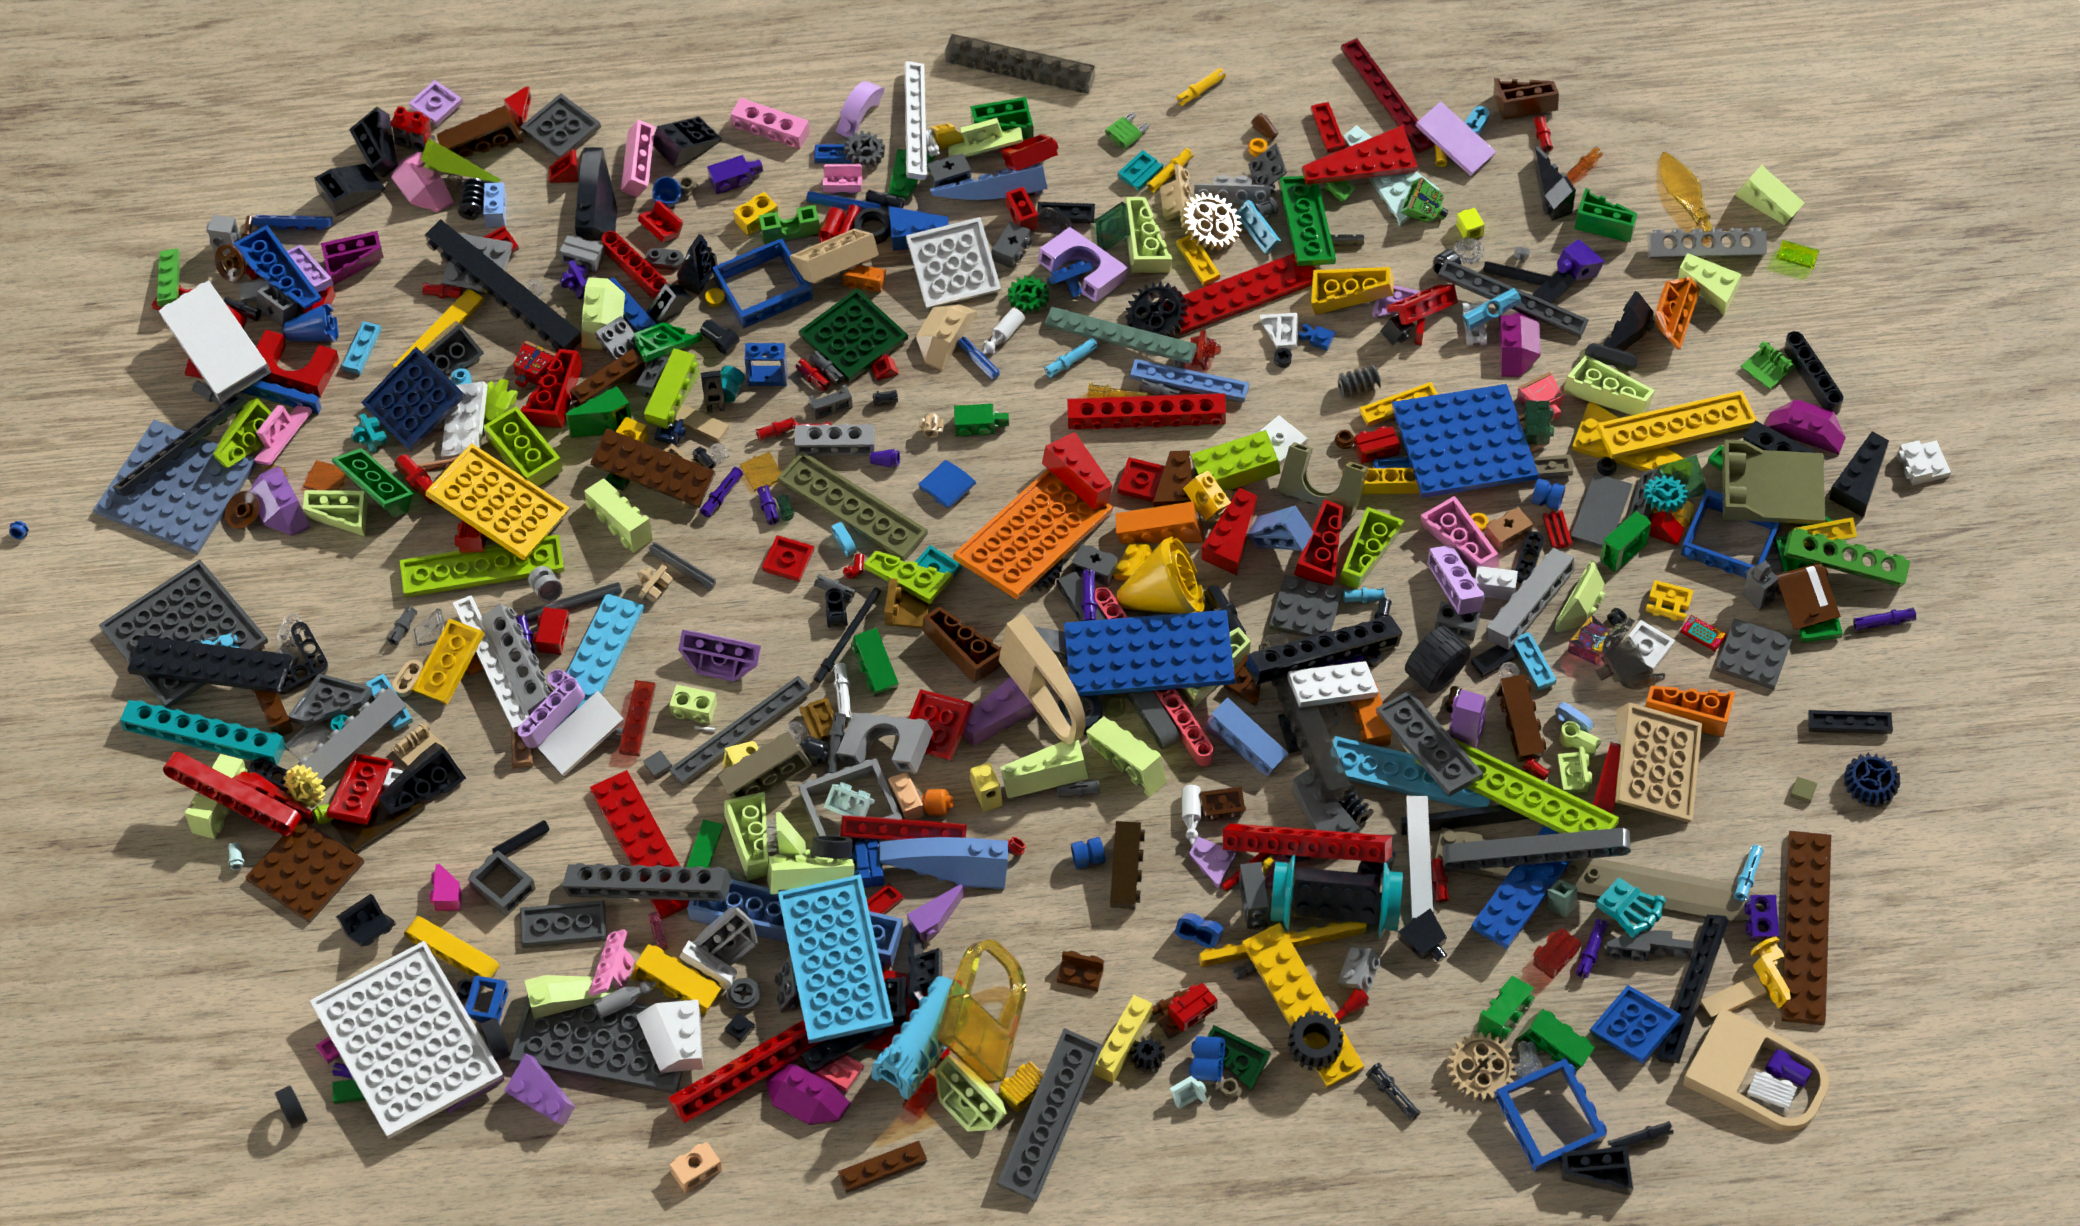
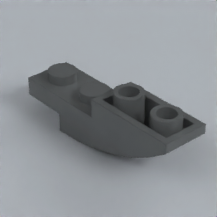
[1605,930,1694,961]

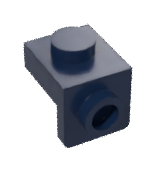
[655,419,686,446]

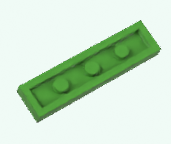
[157,248,180,307]

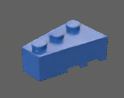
[889,206,949,251]

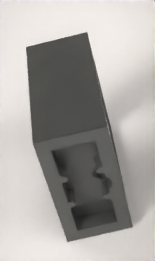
[468,850,536,917]
[1239,862,1269,929]

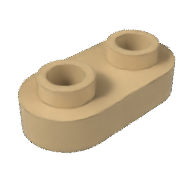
[392,660,423,697]

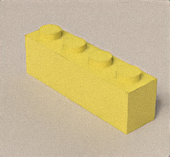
[1094,995,1153,1083]

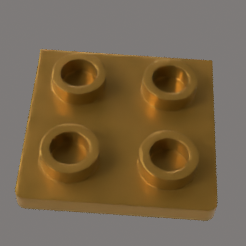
[884,578,929,628]

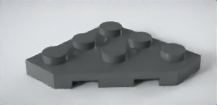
[288,673,373,726]

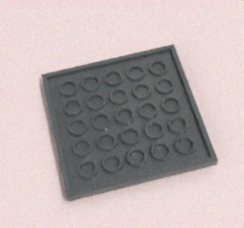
[99,559,268,709]

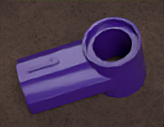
[1765,1049,1812,1088]

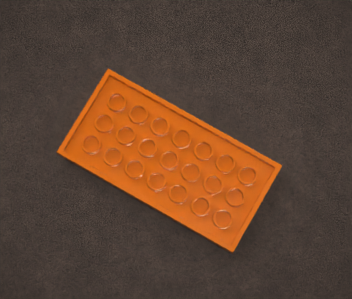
[953,469,1113,600]

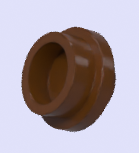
[1335,430,1354,449]

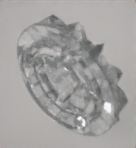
[1453,238,1484,265]

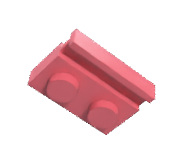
[814,1055,864,1092]

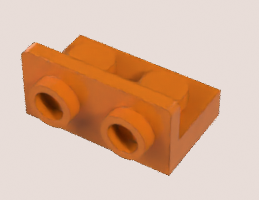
[843,265,886,292]

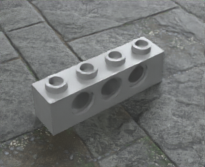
[795,424,875,456]

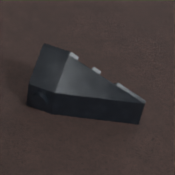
[677,234,718,295]

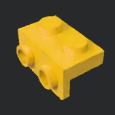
[1113,544,1153,580]

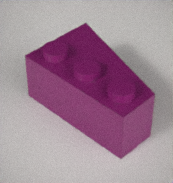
[321,231,384,286]

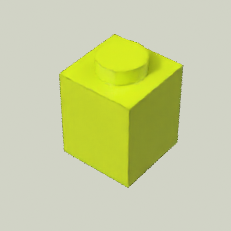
[1456,208,1485,242]

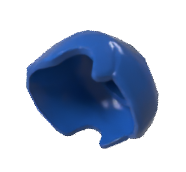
[652,177,681,207]

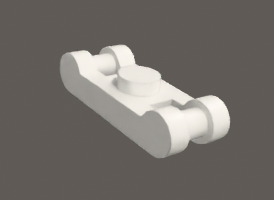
[1462,302,1487,346]

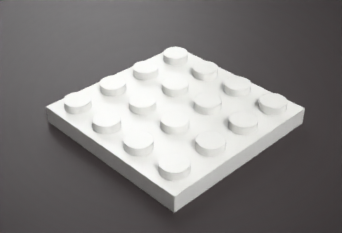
[906,217,1001,310]

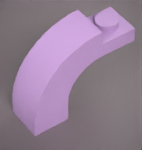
[836,81,885,138]

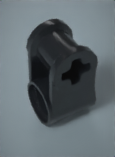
[825,588,848,628]

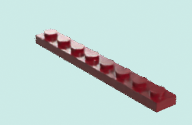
[1341,38,1434,153]

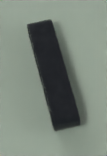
[1784,331,1844,415]

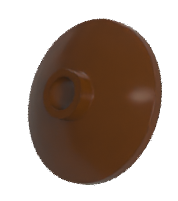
[225,491,260,529]

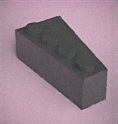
[1292,768,1360,861]

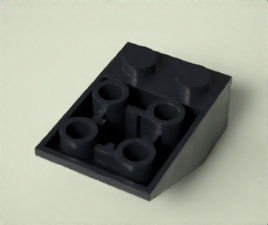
[653,116,722,167]
[314,163,386,216]

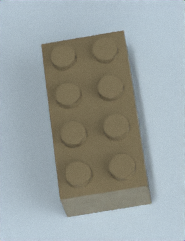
[718,731,812,799]

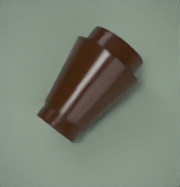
[1251,113,1279,140]

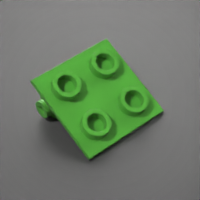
[1740,341,1796,390]

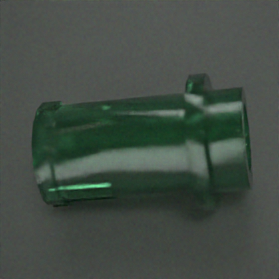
[776,495,795,521]

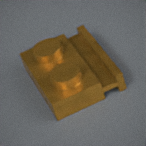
[799,697,834,741]

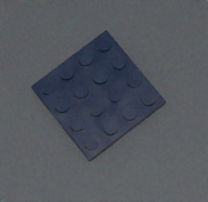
[361,347,466,452]

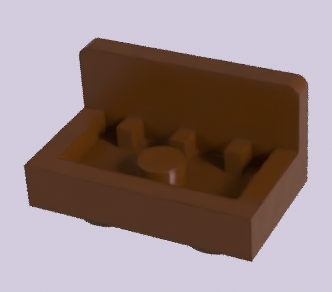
[1200,787,1246,820]

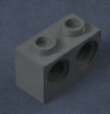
[1435,601,1481,641]

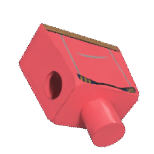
[1517,372,1563,420]

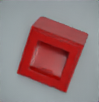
[871,354,899,380]

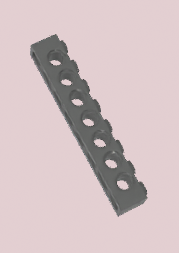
[562,863,732,901]

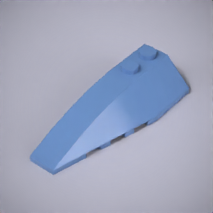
[930,162,1048,200]
[879,837,1008,890]

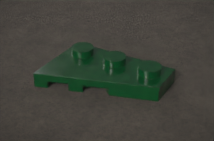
[1207,1025,1271,1092]

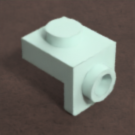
[1169,1076,1207,1109]

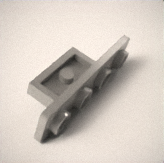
[1194,175,1271,204]

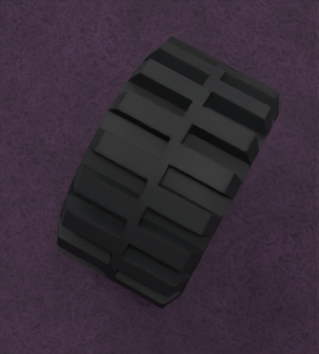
[1288,1011,1344,1071]

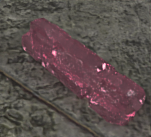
[648,912,668,950]

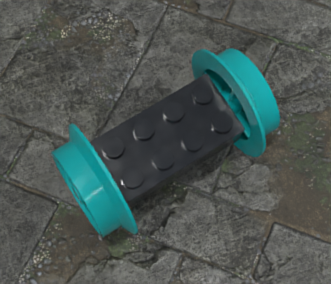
[1271,855,1403,939]

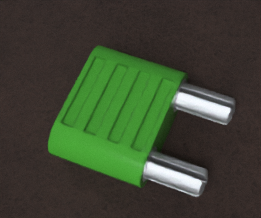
[1105,112,1149,149]

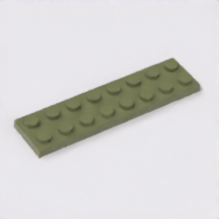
[777,451,928,561]

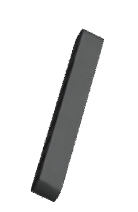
[1442,828,1631,871]

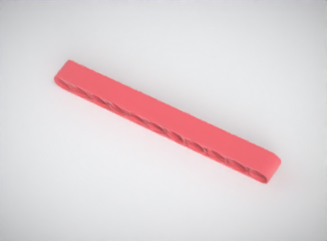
[1095,587,1213,767]

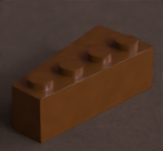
[436,105,524,158]

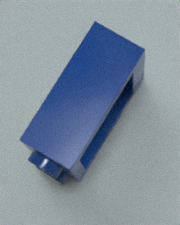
[744,343,788,386]

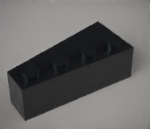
[1829,431,1889,518]

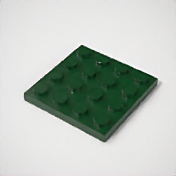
[798,288,908,382]

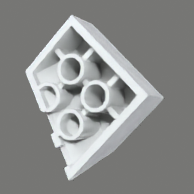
[636,1000,703,1073]

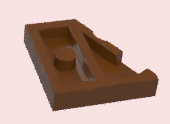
[1223,654,1261,706]

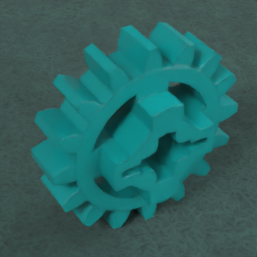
[1643,475,1688,513]

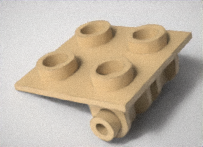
[391,723,449,766]

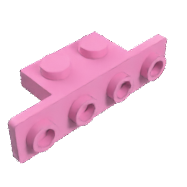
[254,405,312,465]
[589,929,635,996]

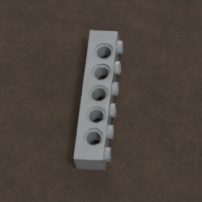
[1648,228,1767,258]
[481,603,553,714]

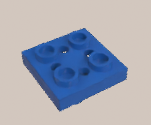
[1046,261,1093,298]

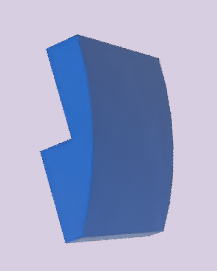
[918,460,976,508]

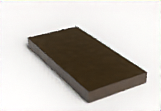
[331,789,424,853]

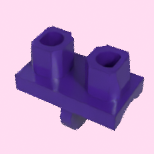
[560,260,588,299]

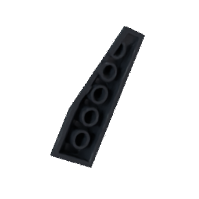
[575,147,617,241]

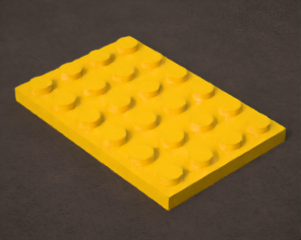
[425,443,569,561]

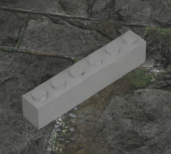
[1486,548,1575,650]
[297,687,406,782]

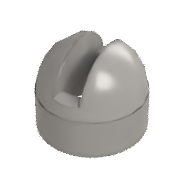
[1514,247,1531,262]

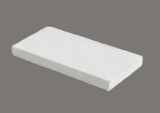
[537,691,625,776]

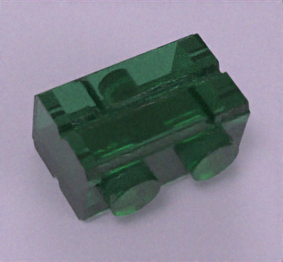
[1524,400,1554,445]

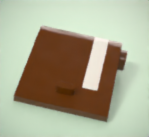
[1776,563,1841,631]

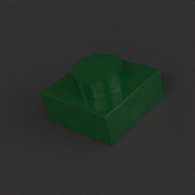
[605,473,630,491]

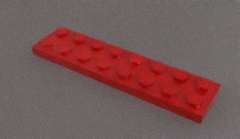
[1167,253,1316,335]
[590,770,690,920]

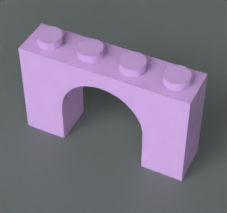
[1038,227,1128,303]

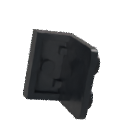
[336,894,396,947]

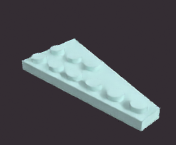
[1343,125,1440,226]

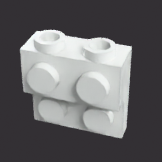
[1897,441,1951,486]

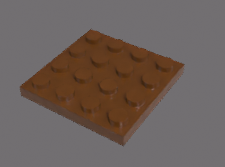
[245,818,365,923]

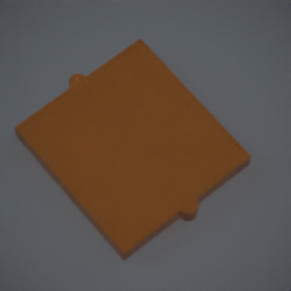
[303,460,346,491]

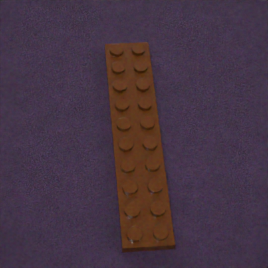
[1781,831,1831,1026]

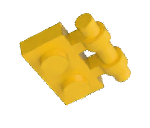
[1645,580,1694,622]

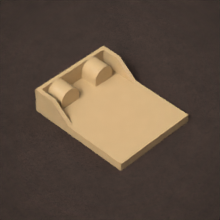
[1615,702,1702,823]

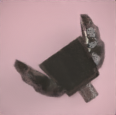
[1596,617,1665,690]

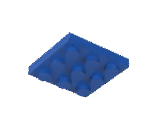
[1590,985,1681,1064]

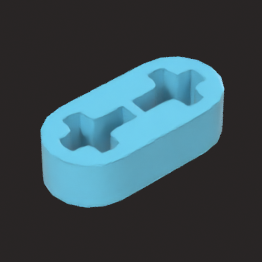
[1465,106,1490,135]
[831,522,857,557]

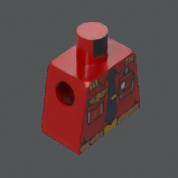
[513,340,556,388]

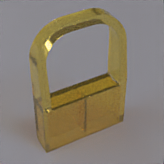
[937,939,1026,1084]

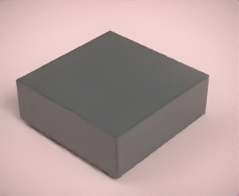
[643,750,672,778]

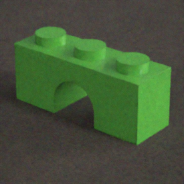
[759,205,820,244]

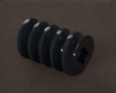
[458,178,485,220]
[1330,780,1374,825]

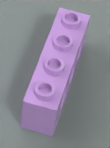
[1427,545,1485,615]

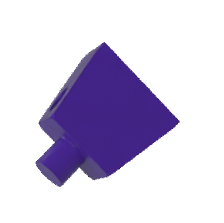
[1557,239,1605,280]

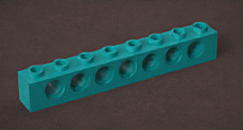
[120,700,286,765]

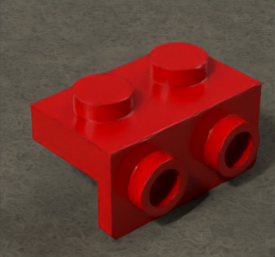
[637,201,683,243]

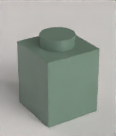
[1547,879,1577,917]

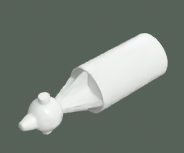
[983,308,1025,355]
[1182,785,1201,845]

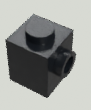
[1380,313,1414,346]

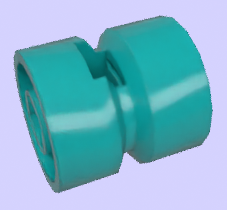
[720,366,745,403]

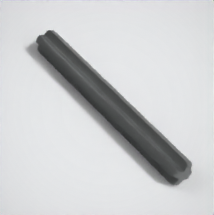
[524,582,622,621]

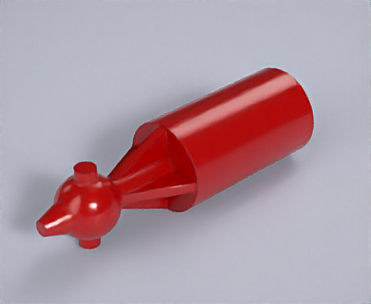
[818,207,845,243]

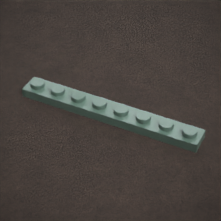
[1045,307,1197,364]

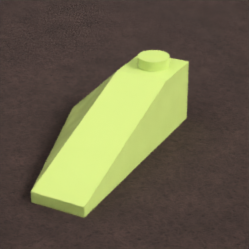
[776,812,811,858]

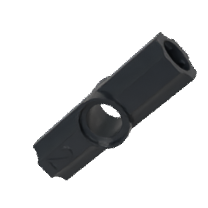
[1203,585,1246,635]

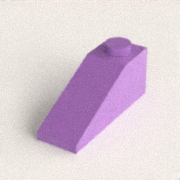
[907,884,964,942]

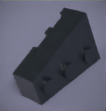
[349,106,398,178]
[1559,1146,1634,1195]

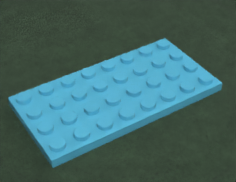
[778,874,894,1044]

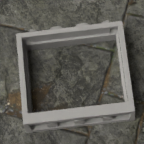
[798,758,902,847]

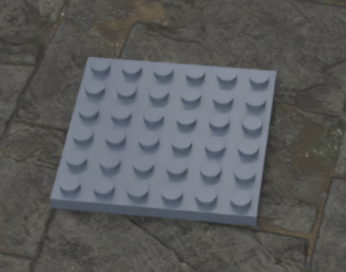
[93,419,258,554]

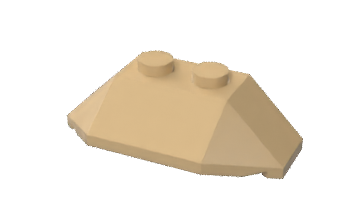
[916,304,977,371]

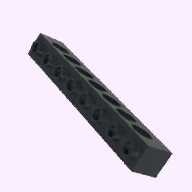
[1245,615,1403,685]

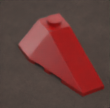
[232,771,314,824]

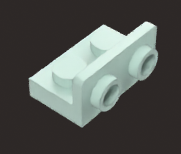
[824,782,875,817]

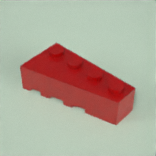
[520,349,583,428]
[1202,487,1257,576]

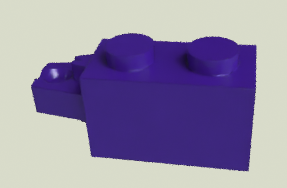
[707,155,763,195]

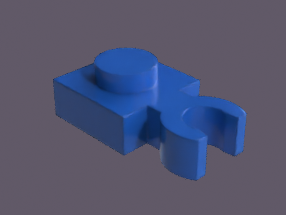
[1298,324,1335,351]

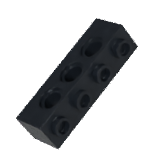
[1743,420,1825,460]

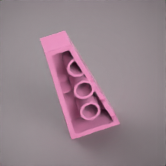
[1421,496,1499,571]

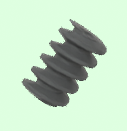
[1337,365,1381,398]

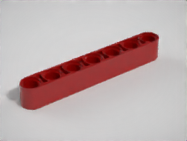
[163,752,301,836]

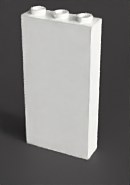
[159,280,271,403]

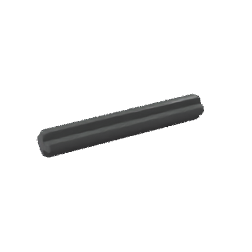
[649,542,716,589]

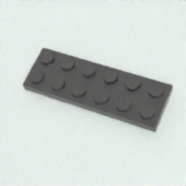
[1376,690,1483,796]

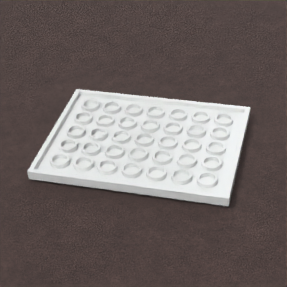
[310,941,504,1139]

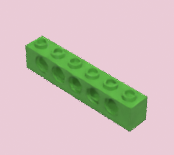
[1783,528,1910,587]

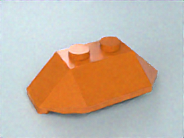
[1655,277,1700,350]

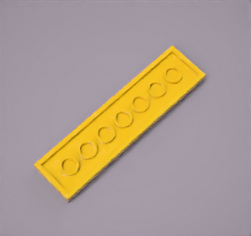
[1596,391,1757,459]
[1242,923,1364,1088]

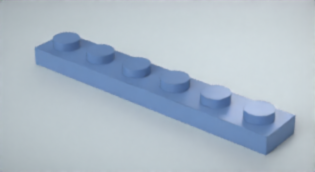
[1130,359,1249,403]

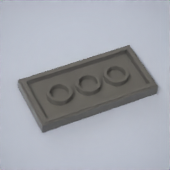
[1571,473,1633,549]
[520,900,607,948]

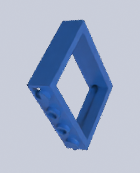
[712,238,813,329]
[1681,489,1781,579]
[1494,1059,1607,1172]

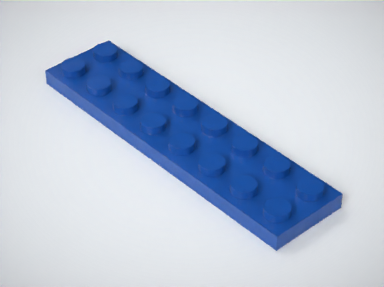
[1471,826,1571,950]

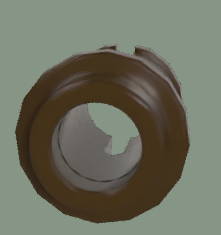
[1445,686,1463,713]

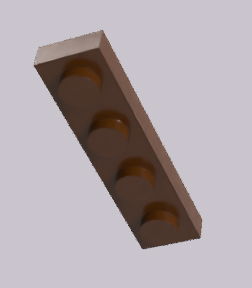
[838,1140,927,1193]

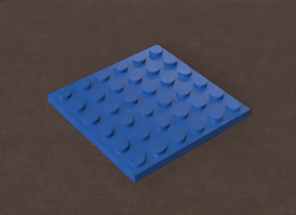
[1392,384,1539,498]

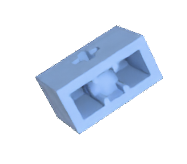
[484,183,507,228]

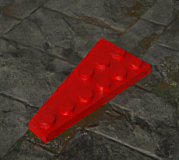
[1302,125,1418,185]

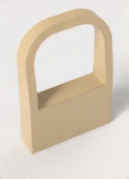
[999,614,1086,744]
[1683,1008,1829,1132]

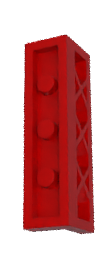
[1386,284,1458,325]

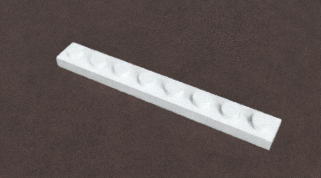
[904,61,927,180]
[453,595,530,732]

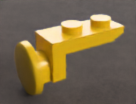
[1751,937,1791,1009]

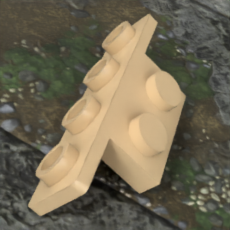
[1160,164,1191,230]

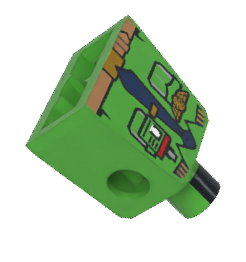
[1400,177,1449,223]

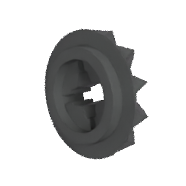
[727,978,761,1011]

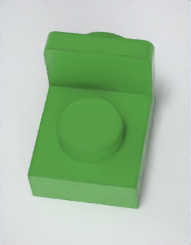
[1322,180,1356,203]

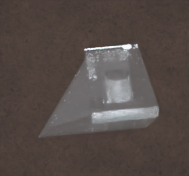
[414,608,445,646]

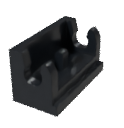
[885,977,907,1025]

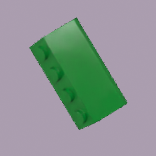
[332,448,414,517]

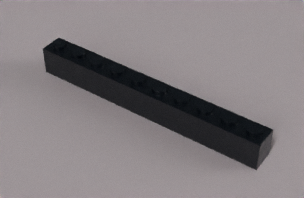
[425,219,582,352]

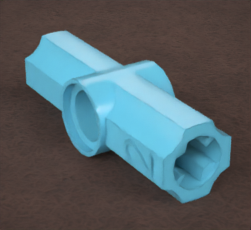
[1462,288,1522,330]

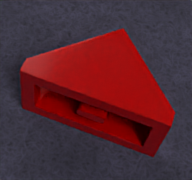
[504,87,532,127]
[549,149,578,183]
[1648,511,1685,546]

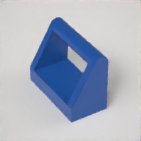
[464,976,509,1023]

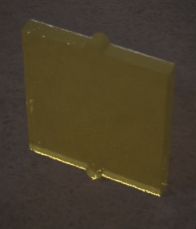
[740,452,781,492]

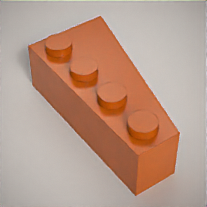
[1116,501,1204,544]
[1645,686,1736,737]

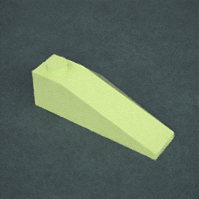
[525,975,616,1019]

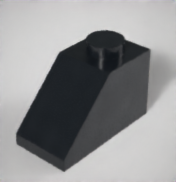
[646,284,691,324]

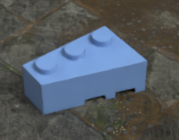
[1247,505,1314,551]

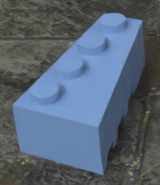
[1204,697,1288,776]

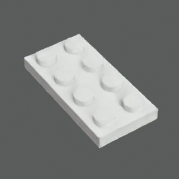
[441,381,488,460]
[1287,661,1378,708]

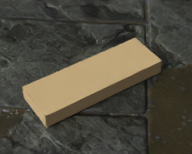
[674,404,729,443]
[1700,975,1767,1021]

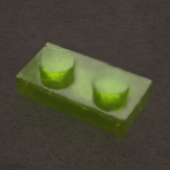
[1776,240,1820,269]

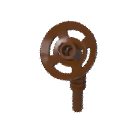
[215,216,253,282]

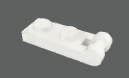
[679,941,737,989]

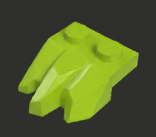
[484,379,518,424]

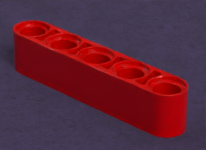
[602,231,667,300]

